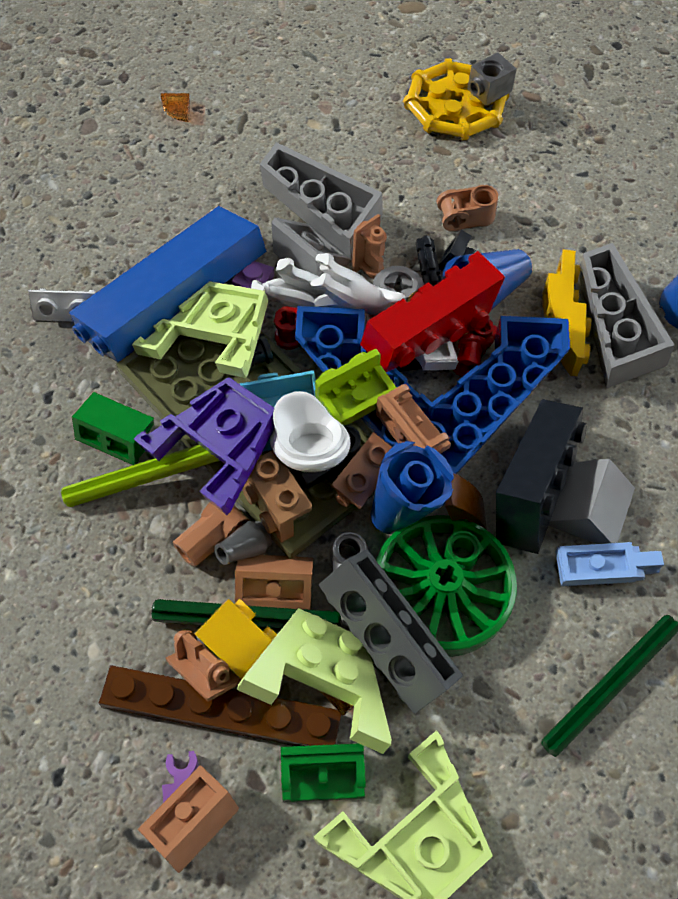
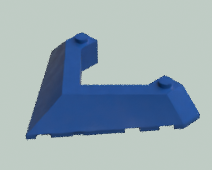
[295,306,570,474]

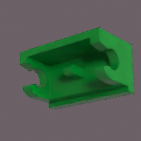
[72,392,154,465]
[281,743,366,802]

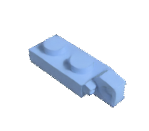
[555,542,664,586]

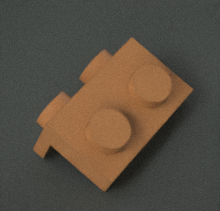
[242,450,312,543]

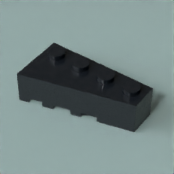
[496,399,587,554]

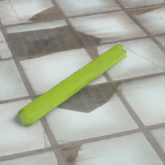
[61,445,219,507]

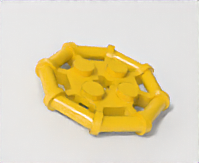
[403,58,509,140]

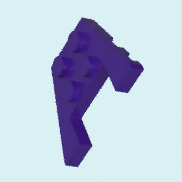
[134,377,275,515]

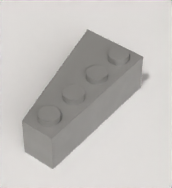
[260,142,383,260]
[579,243,675,388]

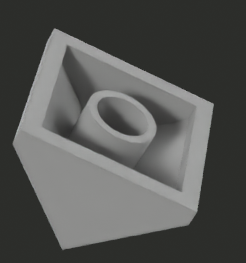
[272,217,351,277]
[549,459,635,544]

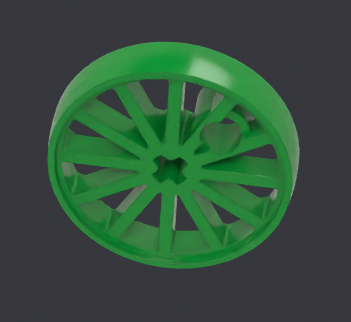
[376,515,517,657]

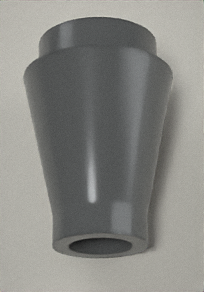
[215,521,272,565]

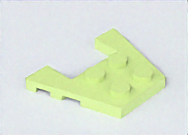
[132,281,269,378]
[237,608,392,754]
[314,730,493,899]

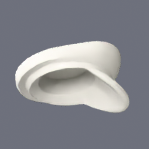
[270,391,350,472]

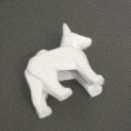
[251,253,406,316]

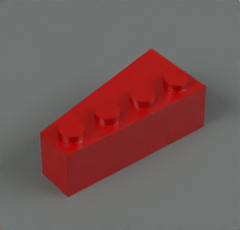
[360,251,505,372]

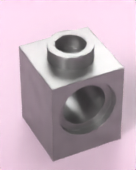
[467,52,517,105]

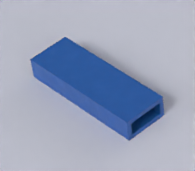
[69,206,267,363]

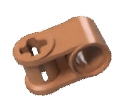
[436,185,498,231]

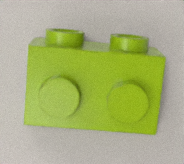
[315,349,397,425]

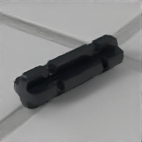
[415,235,442,286]

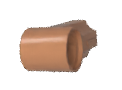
[173,502,250,568]

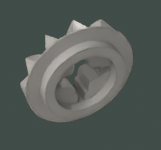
[373,266,424,302]

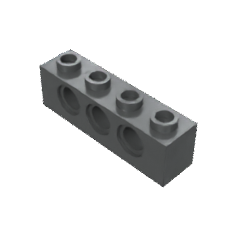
[319,549,463,714]

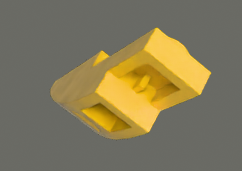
[542,249,591,376]

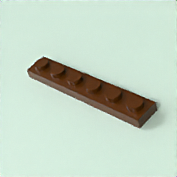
[99,665,342,746]

